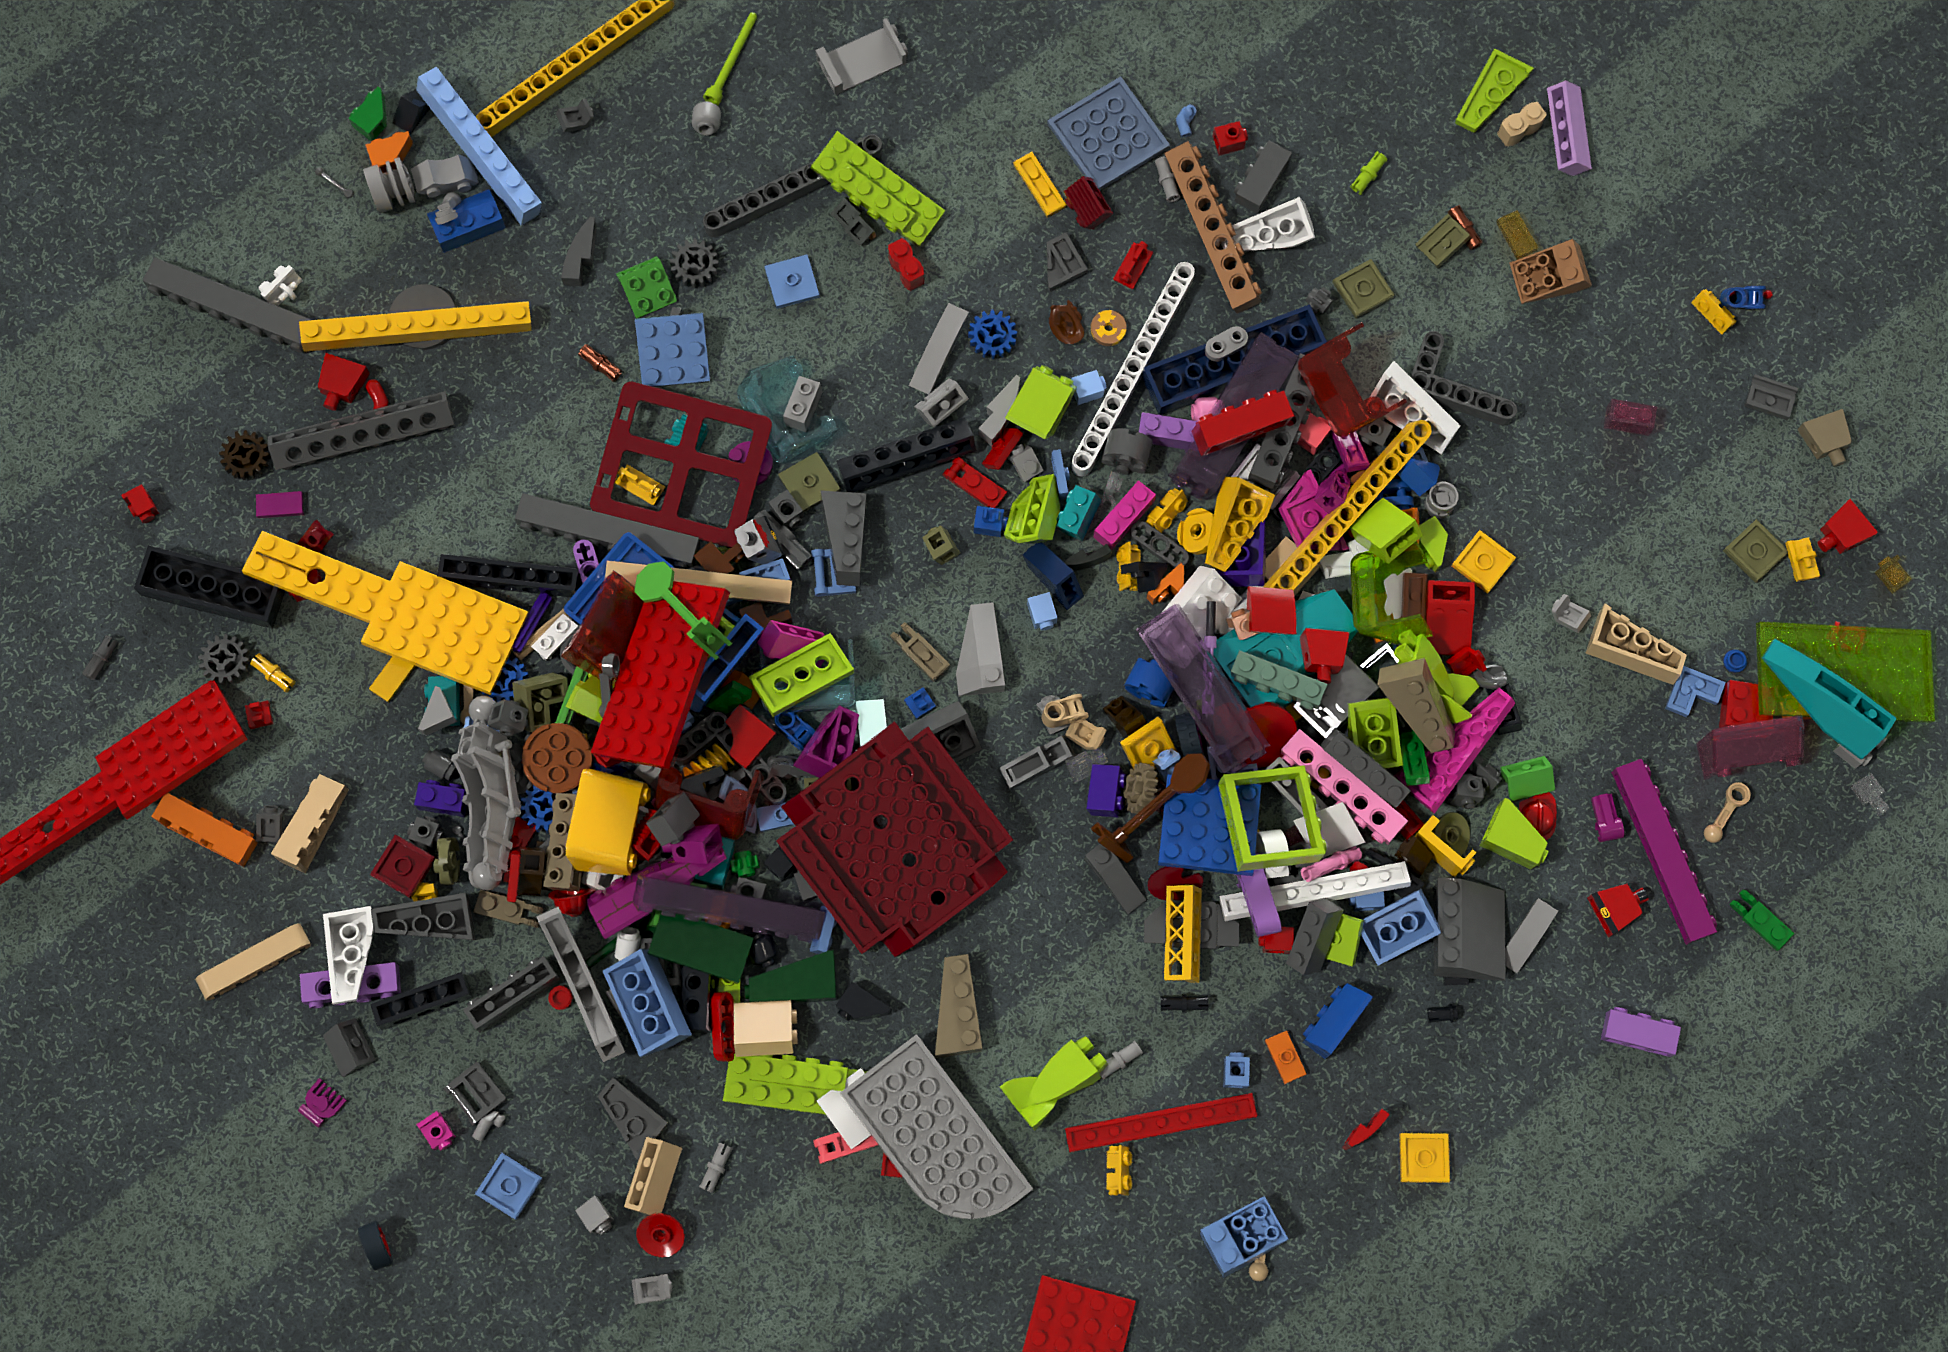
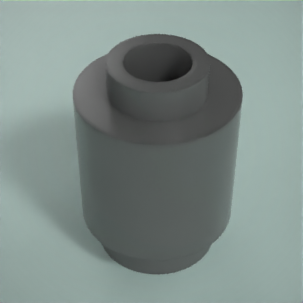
[422,748,457,781]

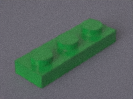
[1399,729,1430,786]

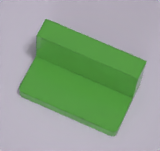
[1500,756,1555,801]

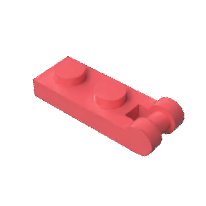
[813,1132,878,1164]

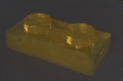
[1496,210,1538,260]

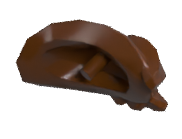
[1049,300,1084,344]

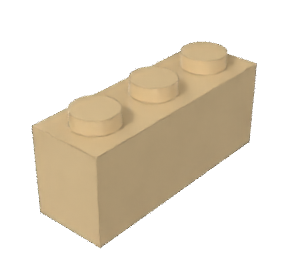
[624,1137,682,1215]

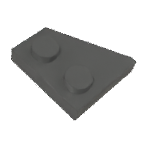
[1046,233,1088,291]

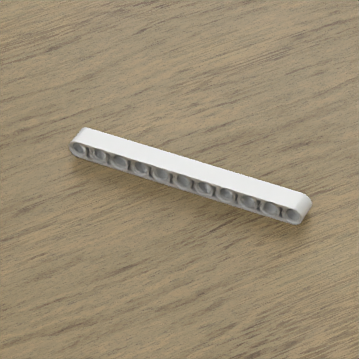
[1071,262,1195,477]

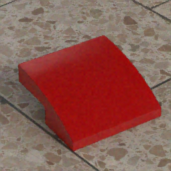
[1247,586,1296,635]
[1342,1109,1389,1150]

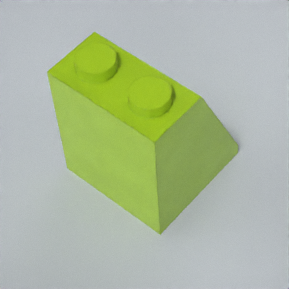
[1005,365,1077,439]
[1479,798,1548,869]

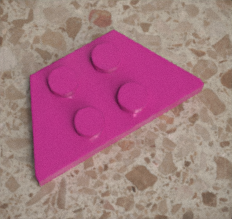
[1278,469,1349,551]

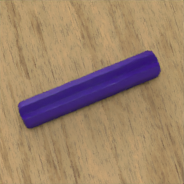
[512,593,552,653]

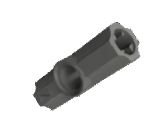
[753,510,812,571]

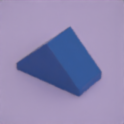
[1397,458,1440,496]

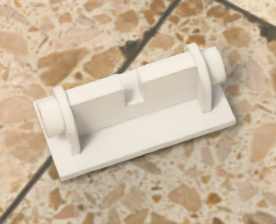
[531,614,579,661]

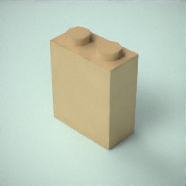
[734,1000,798,1057]

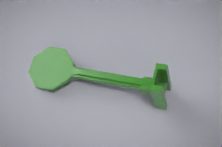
[634,561,732,660]

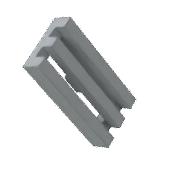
[1264,467,1300,510]

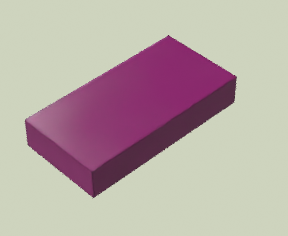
[256,491,304,518]

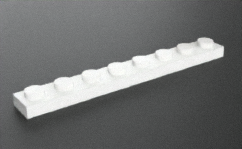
[1220,861,1411,921]

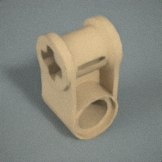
[1042,694,1089,728]

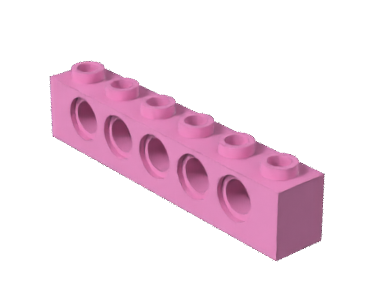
[1281,729,1408,845]

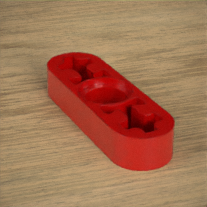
[710,992,735,1062]

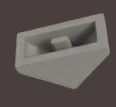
[418,686,457,736]

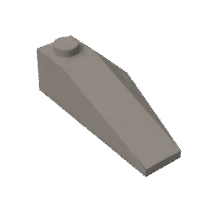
[956,602,1005,697]

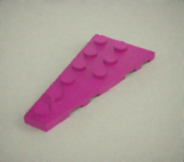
[1394,688,1515,814]

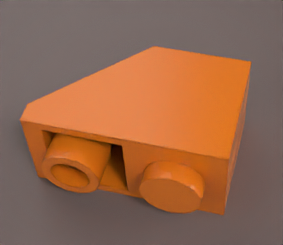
[366,131,413,173]

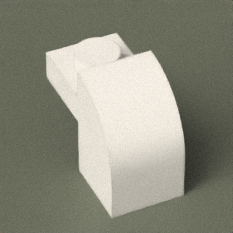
[1256,829,1289,879]

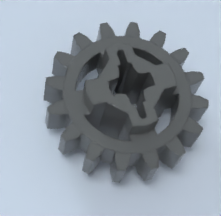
[670,239,719,288]
[198,634,251,685]

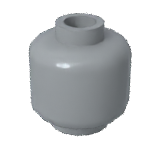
[692,101,721,135]

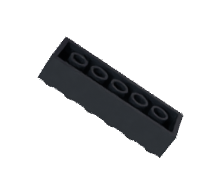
[134,545,285,629]

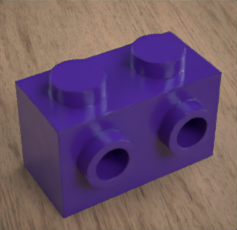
[1086,764,1127,817]
[414,780,467,817]

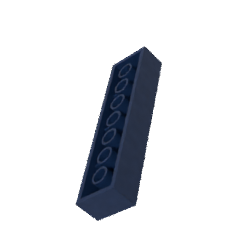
[1142,304,1328,415]

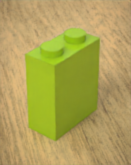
[1349,498,1423,564]

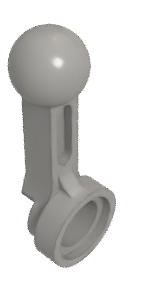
[435,192,461,225]

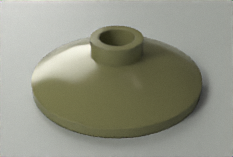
[1433,812,1470,856]

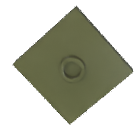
[1332,259,1395,319]
[778,452,841,512]
[1723,519,1788,583]

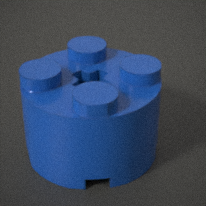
[1124,658,1180,708]

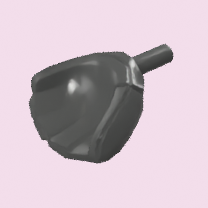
[1469,665,1508,689]

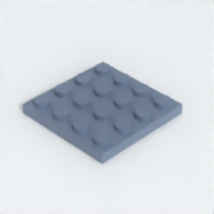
[1047,77,1170,190]

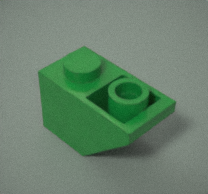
[349,87,387,141]

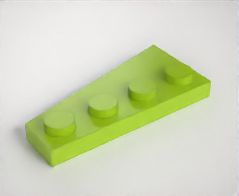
[1455,49,1534,133]

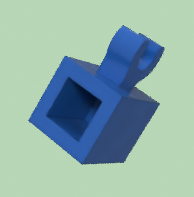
[974,506,1008,537]

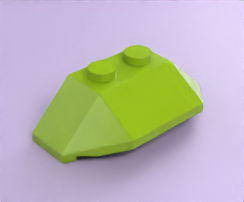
[1004,474,1060,544]

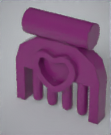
[298,1078,347,1128]

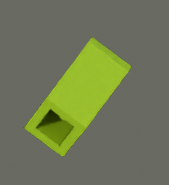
[1414,516,1448,572]

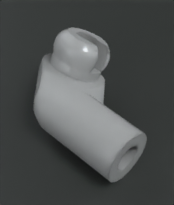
[472,1111,506,1141]

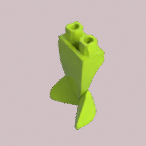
[1394,629,1479,724]
[1000,1036,1108,1131]

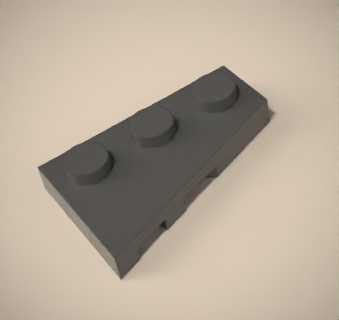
[598,1077,669,1161]

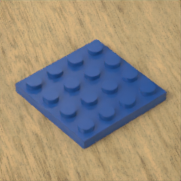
[1158,774,1261,876]

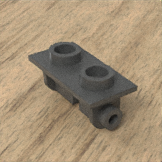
[1465,755,1503,793]

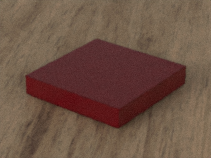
[370,835,436,899]

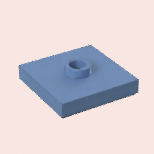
[764,255,820,309]
[475,1153,543,1220]

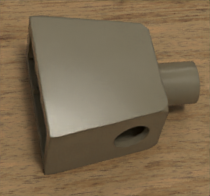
[1797,409,1852,467]

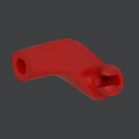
[366,379,388,409]

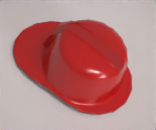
[1519,792,1556,840]
[549,887,596,917]

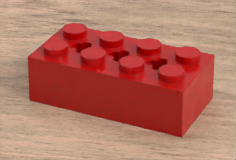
[1191,390,1294,457]

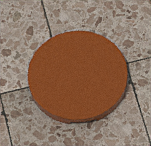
[522,723,593,793]

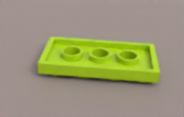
[749,633,854,717]

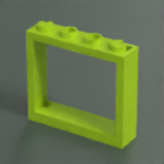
[1218,765,1327,872]

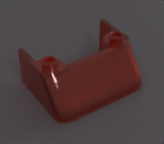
[1298,323,1407,437]
[654,747,764,840]

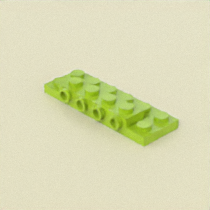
[811,131,945,247]
[723,1054,868,1115]

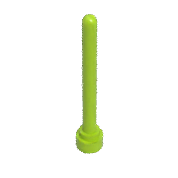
[703,13,757,105]

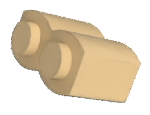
[1497,102,1547,146]

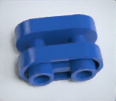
[1368,478,1414,510]

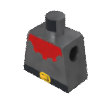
[734,516,784,564]

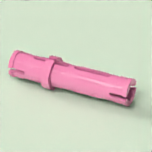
[1301,846,1362,882]

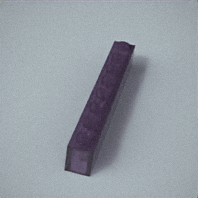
[632,875,825,942]

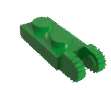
[1729,890,1794,951]

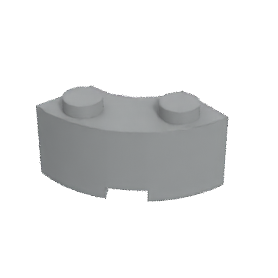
[411,154,479,198]

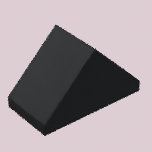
[392,89,430,135]

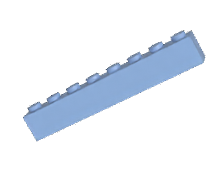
[417,67,542,225]

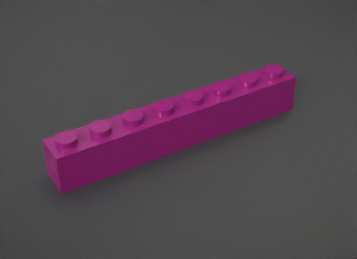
[1611,759,1717,945]

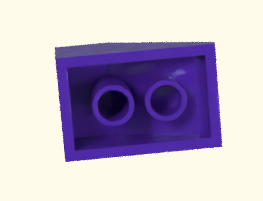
[1217,519,1266,586]

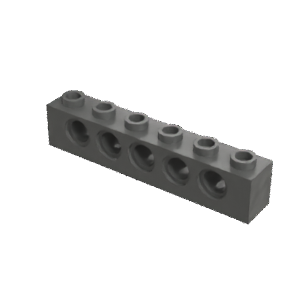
[1247,353,1327,490]

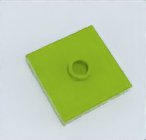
[1325,914,1364,966]

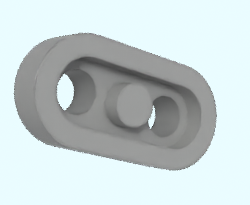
[1205,326,1248,361]

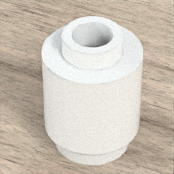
[615,927,641,961]

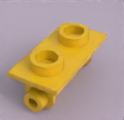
[1691,289,1737,335]
[615,464,666,506]
[1145,488,1188,533]
[1116,542,1141,591]
[1106,1145,1132,1196]

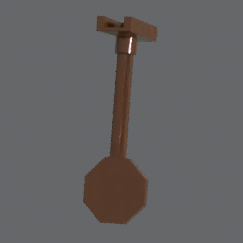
[1091,753,1210,863]

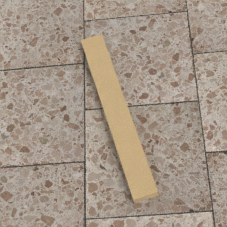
[604,561,792,605]

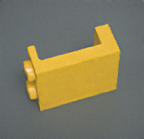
[1415,815,1476,877]

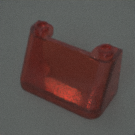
[561,570,644,682]

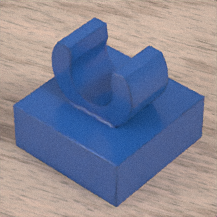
[904,687,936,720]

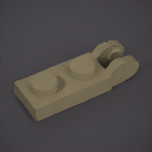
[890,622,950,682]
[474,890,543,928]

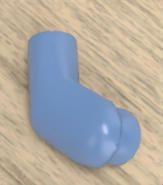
[1176,105,1197,138]

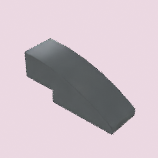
[561,216,597,287]
[1000,735,1077,788]

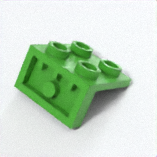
[616,256,677,318]

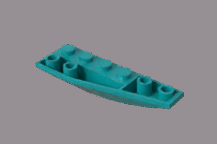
[1762,639,1897,759]

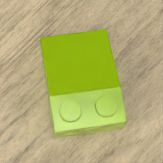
[1348,698,1403,769]

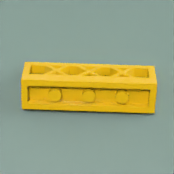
[1164,885,1202,983]

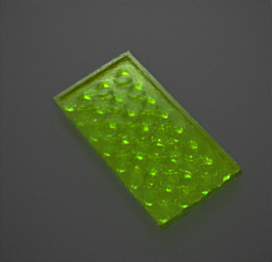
[1756,622,1935,723]

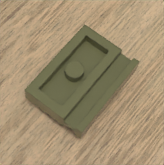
[1415,214,1471,268]

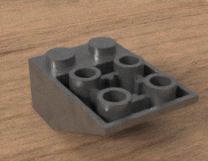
[1293,655,1379,739]

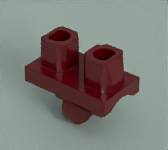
[297,520,334,553]

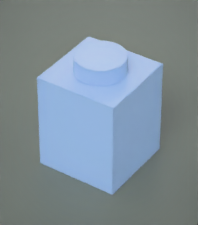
[1071,370,1107,405]
[1027,592,1057,631]

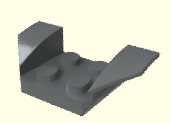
[1144,900,1239,950]

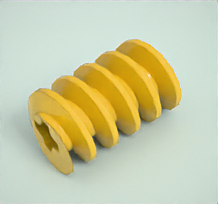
[683,744,734,788]

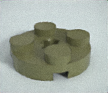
[434,838,460,885]

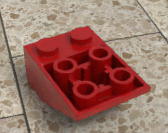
[1425,580,1475,656]

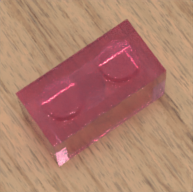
[1604,399,1657,436]

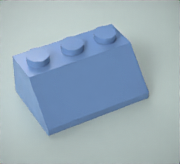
[1361,889,1441,965]

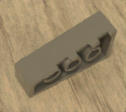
[935,954,982,1059]

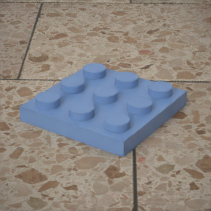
[635,313,710,387]

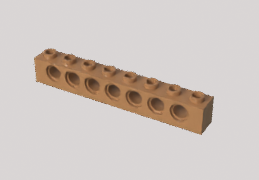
[1165,141,1262,313]

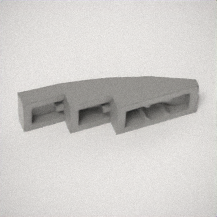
[909,303,969,395]

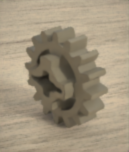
[1123,763,1158,814]

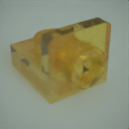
[1875,555,1911,594]

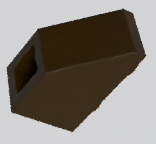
[1103,696,1147,739]
[1394,836,1434,878]
[517,847,545,896]

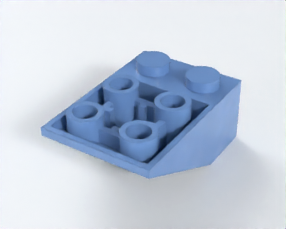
[1200,1196,1288,1278]

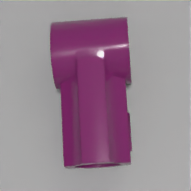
[1591,794,1624,842]

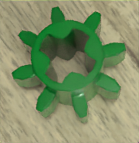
[730,851,760,878]

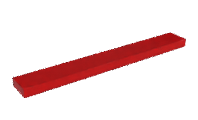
[1065,1093,1257,1153]

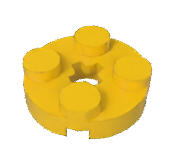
[1177,508,1214,555]

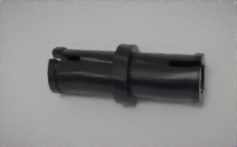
[1160,994,1208,1013]

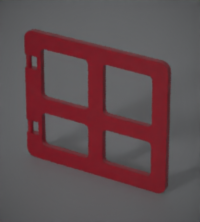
[590,382,772,548]

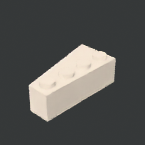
[1365,361,1460,454]

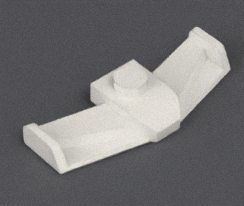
[1318,539,1384,579]

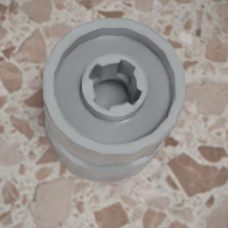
[1424,482,1458,519]

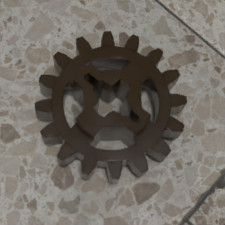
[219,430,271,480]

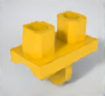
[1785,537,1820,582]

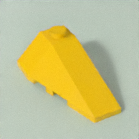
[1205,477,1275,572]

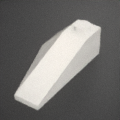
[1221,197,1315,251]
[323,906,374,1005]

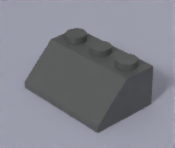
[901,701,982,762]

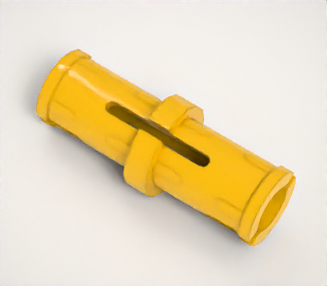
[250,653,296,693]

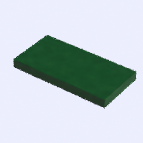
[647,908,753,984]

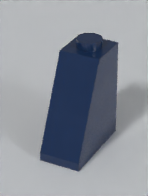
[1023,542,1084,610]

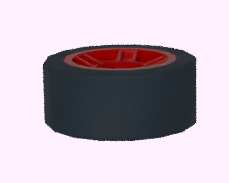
[358,1221,393,1271]

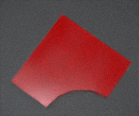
[725,704,776,770]

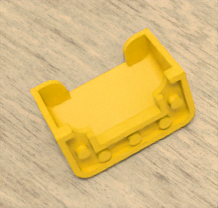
[566,769,651,876]

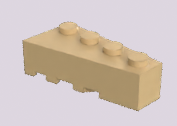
[1586,604,1687,685]
[271,774,349,874]

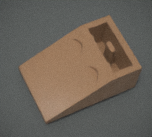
[1510,239,1592,304]

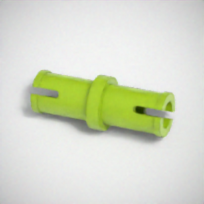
[1350,152,1387,195]

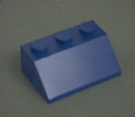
[427,189,506,253]
[1302,983,1373,1060]

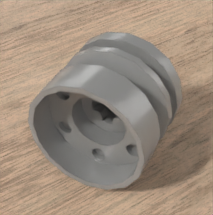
[363,157,415,214]

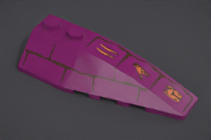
[587,847,727,939]

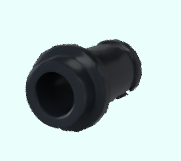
[1427,1004,1458,1023]

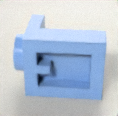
[1152,748,1181,783]

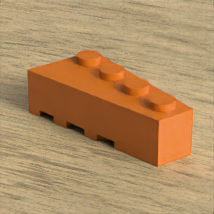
[151,793,258,867]

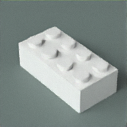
[1144,566,1242,669]

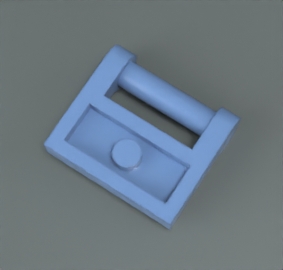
[811,549,856,597]

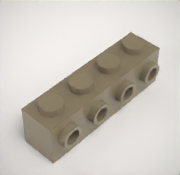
[543,793,582,892]

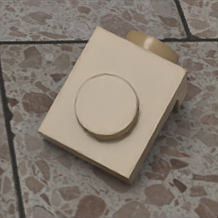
[1065,720,1106,750]

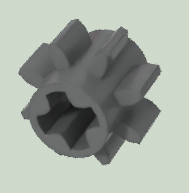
[1305,287,1333,315]

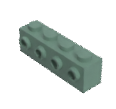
[1231,650,1327,710]

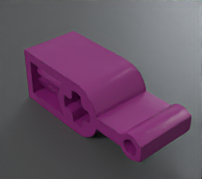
[1314,464,1350,514]

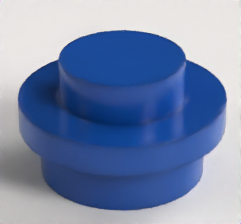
[1723,650,1747,673]

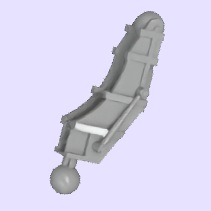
[451,695,521,890]

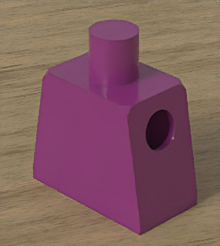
[662,824,723,864]

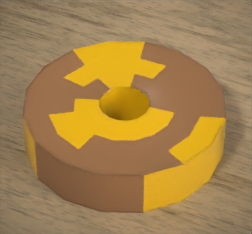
[1091,310,1126,346]

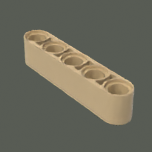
[195,923,311,1001]

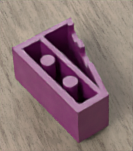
[793,705,859,778]

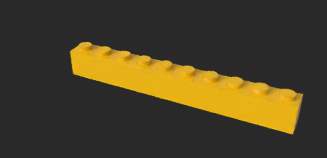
[299,301,532,352]

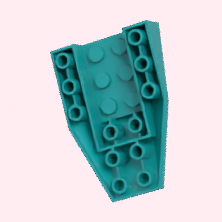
[1213,589,1361,708]

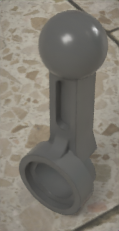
[599,654,620,718]

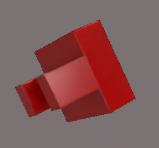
[245,700,273,729]

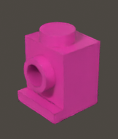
[416,1111,456,1151]

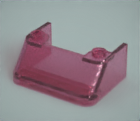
[1696,716,1804,780]

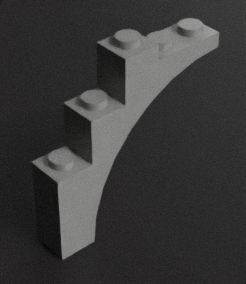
[537,907,625,1062]

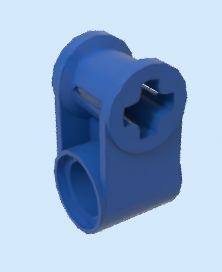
[1720,286,1766,309]
[775,709,815,751]

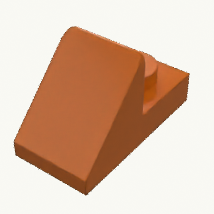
[1147,563,1184,605]

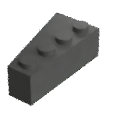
[821,491,866,586]
[371,893,476,940]

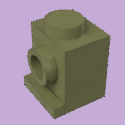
[922,526,961,565]

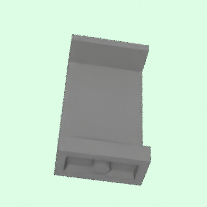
[816,18,908,95]

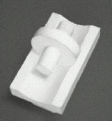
[259,265,303,306]

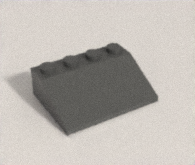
[1434,877,1505,981]

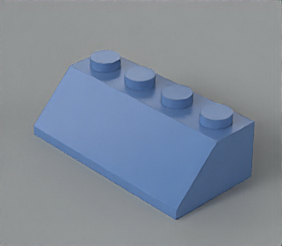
[603,949,692,1057]

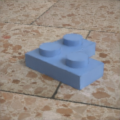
[1665,666,1726,717]

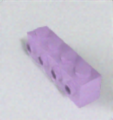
[1547,80,1592,176]

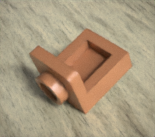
[1226,608,1258,640]

